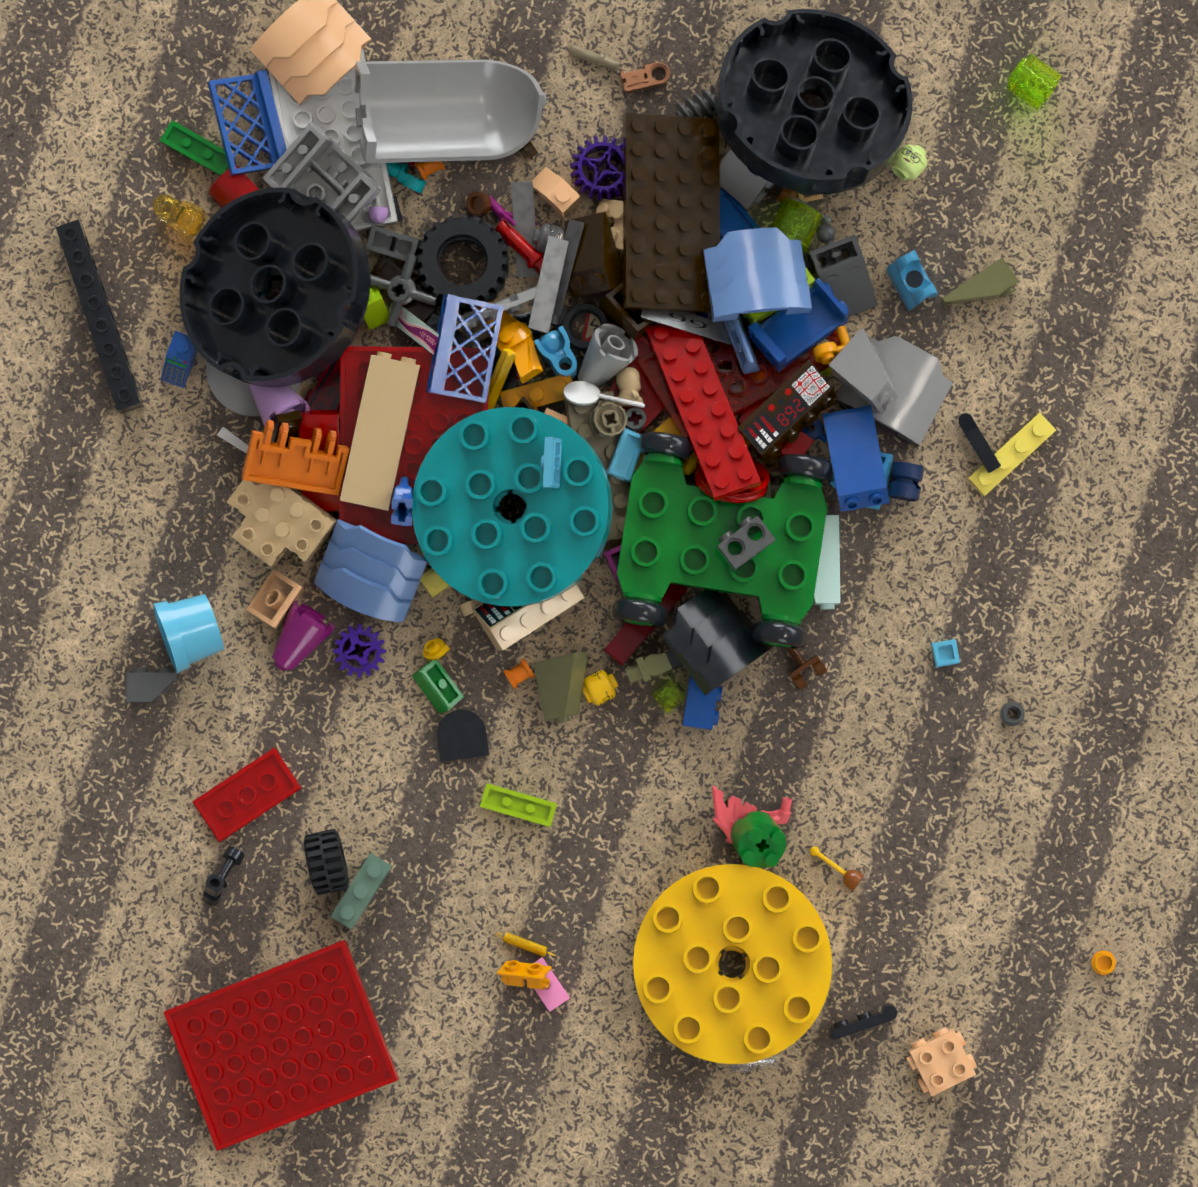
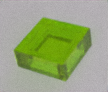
[652,679,686,714]

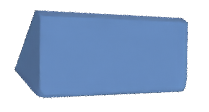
[724,314,760,374]

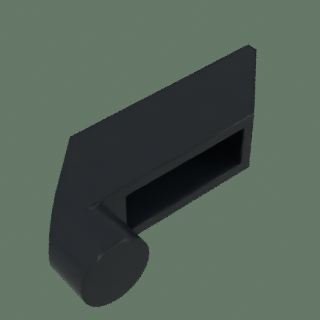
[958,413,1001,473]

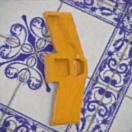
[477,301,543,384]

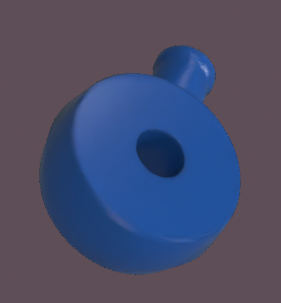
[802,419,827,443]

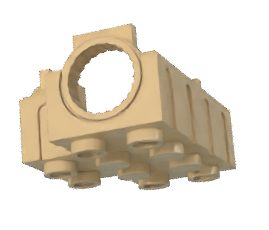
[227,480,337,567]

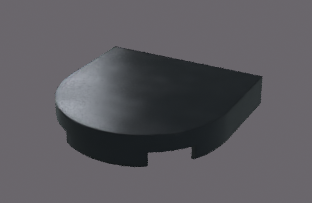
[437,710,489,762]

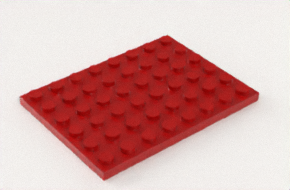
[339,346,489,544]
[163,940,399,1151]

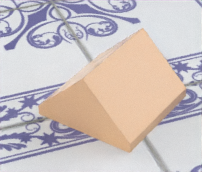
[246,569,305,630]

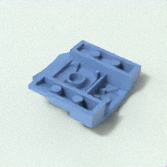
[703,227,812,322]
[314,519,428,622]

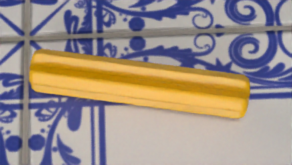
[488,348,516,410]

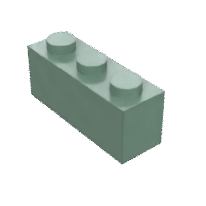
[331,853,393,930]

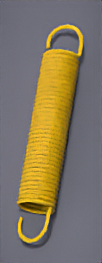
[495,932,555,957]

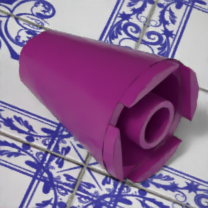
[272,601,335,671]

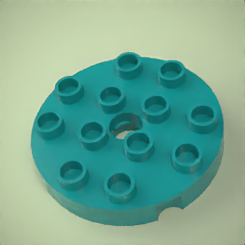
[412,407,613,607]

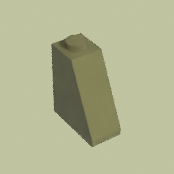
[533,652,588,724]

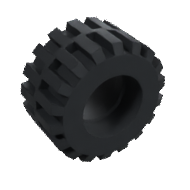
[304,829,349,895]

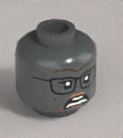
[532,223,565,254]

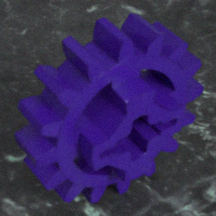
[333,624,387,678]

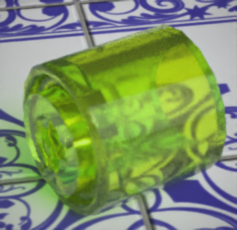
[1006,53,1063,111]
[771,199,823,253]

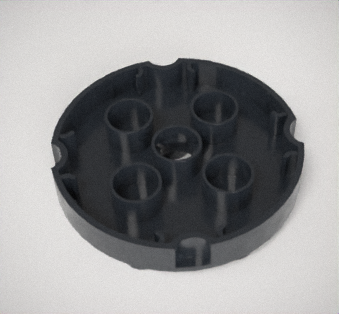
[714,9,913,195]
[179,187,371,387]

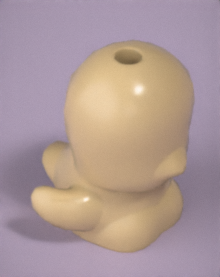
[615,367,643,408]

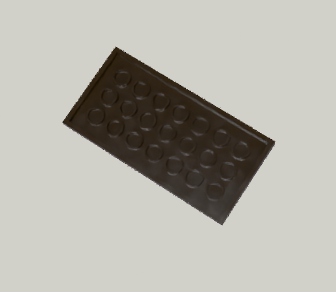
[623,113,720,313]

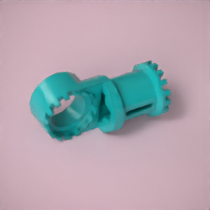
[380,162,427,194]

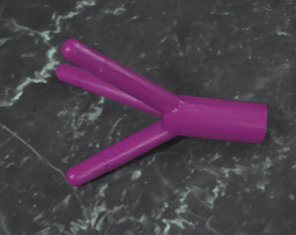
[489,196,537,246]

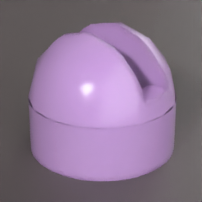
[369,206,389,224]

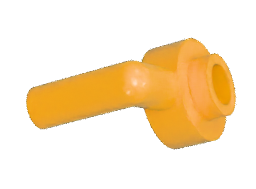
[813,326,850,364]

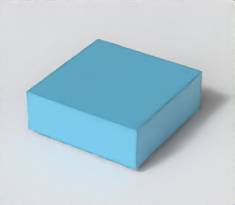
[931,639,960,668]

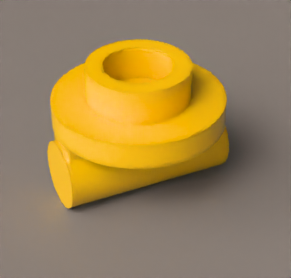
[423,638,450,661]

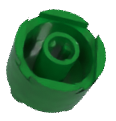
[730,811,786,868]

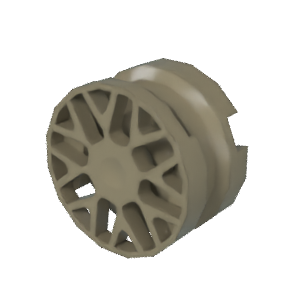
[589,402,627,438]

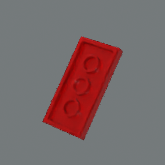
[192,747,302,843]

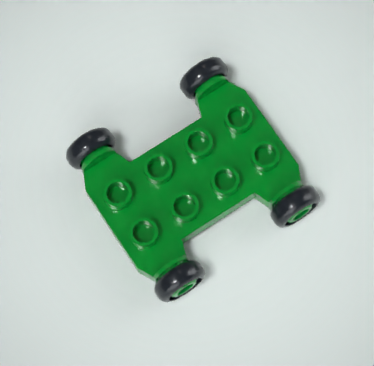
[612,432,832,649]

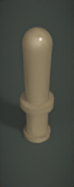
[568,45,621,73]

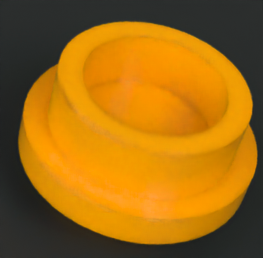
[1091,950,1116,975]

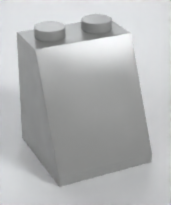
[829,328,898,415]

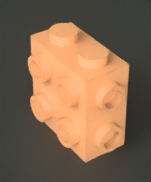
[906,1027,977,1096]

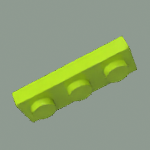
[480,783,557,827]

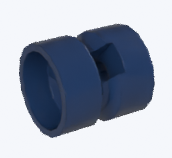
[888,462,924,502]

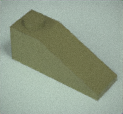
[940,257,1019,306]

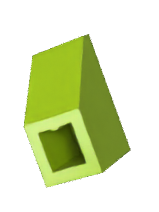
[364,274,389,330]

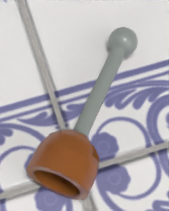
[777,188,832,224]

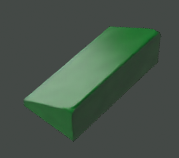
[412,659,464,714]

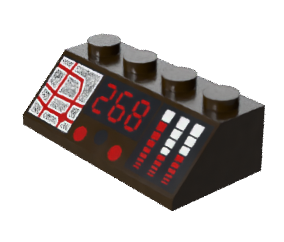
[737,360,837,464]

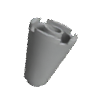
[578,324,638,388]

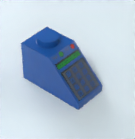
[161,331,198,388]

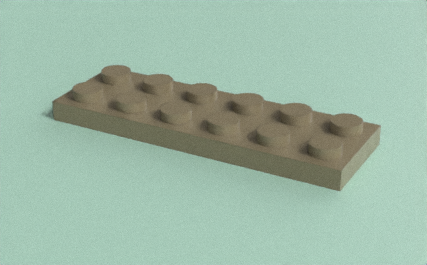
[564,391,629,541]

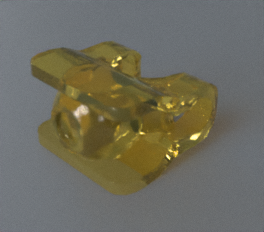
[152,194,208,245]

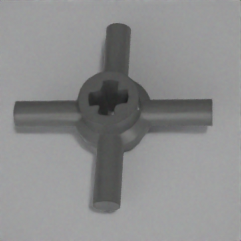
[370,254,437,327]

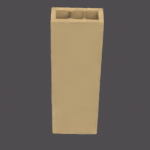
[340,351,420,511]

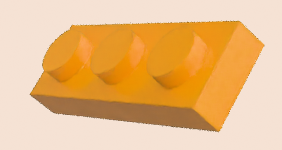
[500,375,573,408]

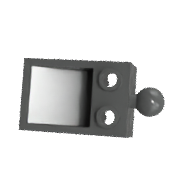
[807,224,878,317]

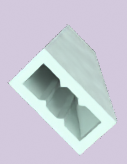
[813,515,840,610]

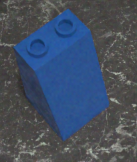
[823,405,890,512]

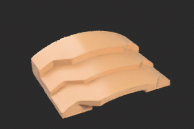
[250,0,372,105]

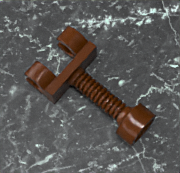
[786,648,828,690]

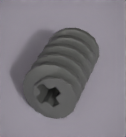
[675,85,716,119]

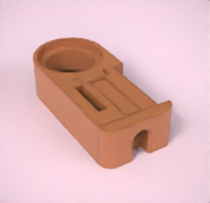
[621,62,670,94]

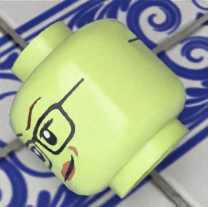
[892,144,928,181]

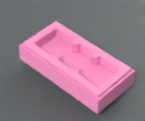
[534,957,570,1012]

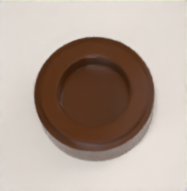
[466,191,491,216]

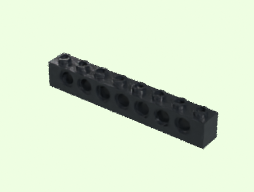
[56,219,144,414]

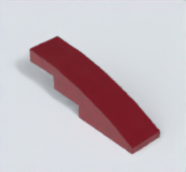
[604,584,688,666]

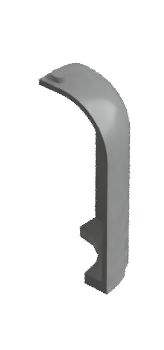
[355,60,546,163]

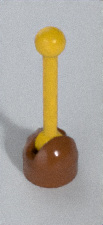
[810,846,864,891]

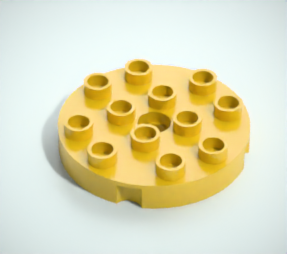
[633,864,832,1065]

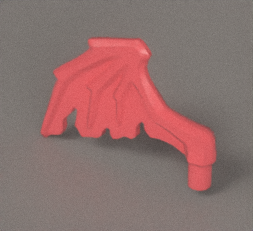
[712,786,792,844]

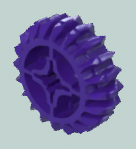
[570,135,623,201]

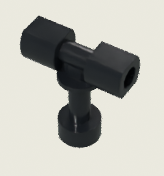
[202,846,245,907]

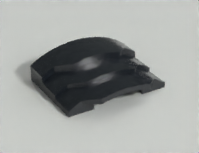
[661,590,774,696]

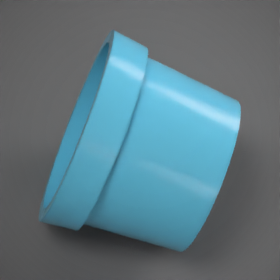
[153,594,224,674]

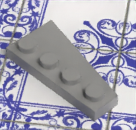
[456,286,537,331]

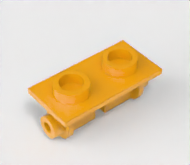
[497,960,552,990]

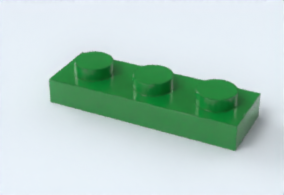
[159,120,236,176]

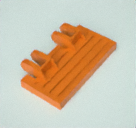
[241,420,349,495]

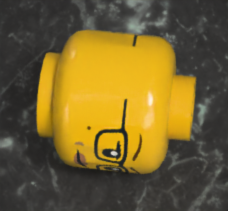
[582,670,618,706]

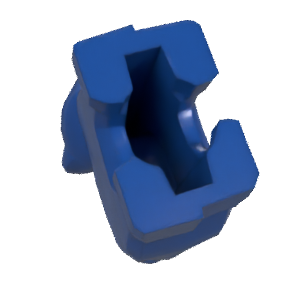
[391,477,413,526]

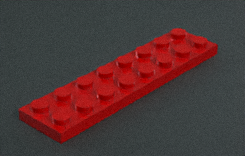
[646,312,761,501]

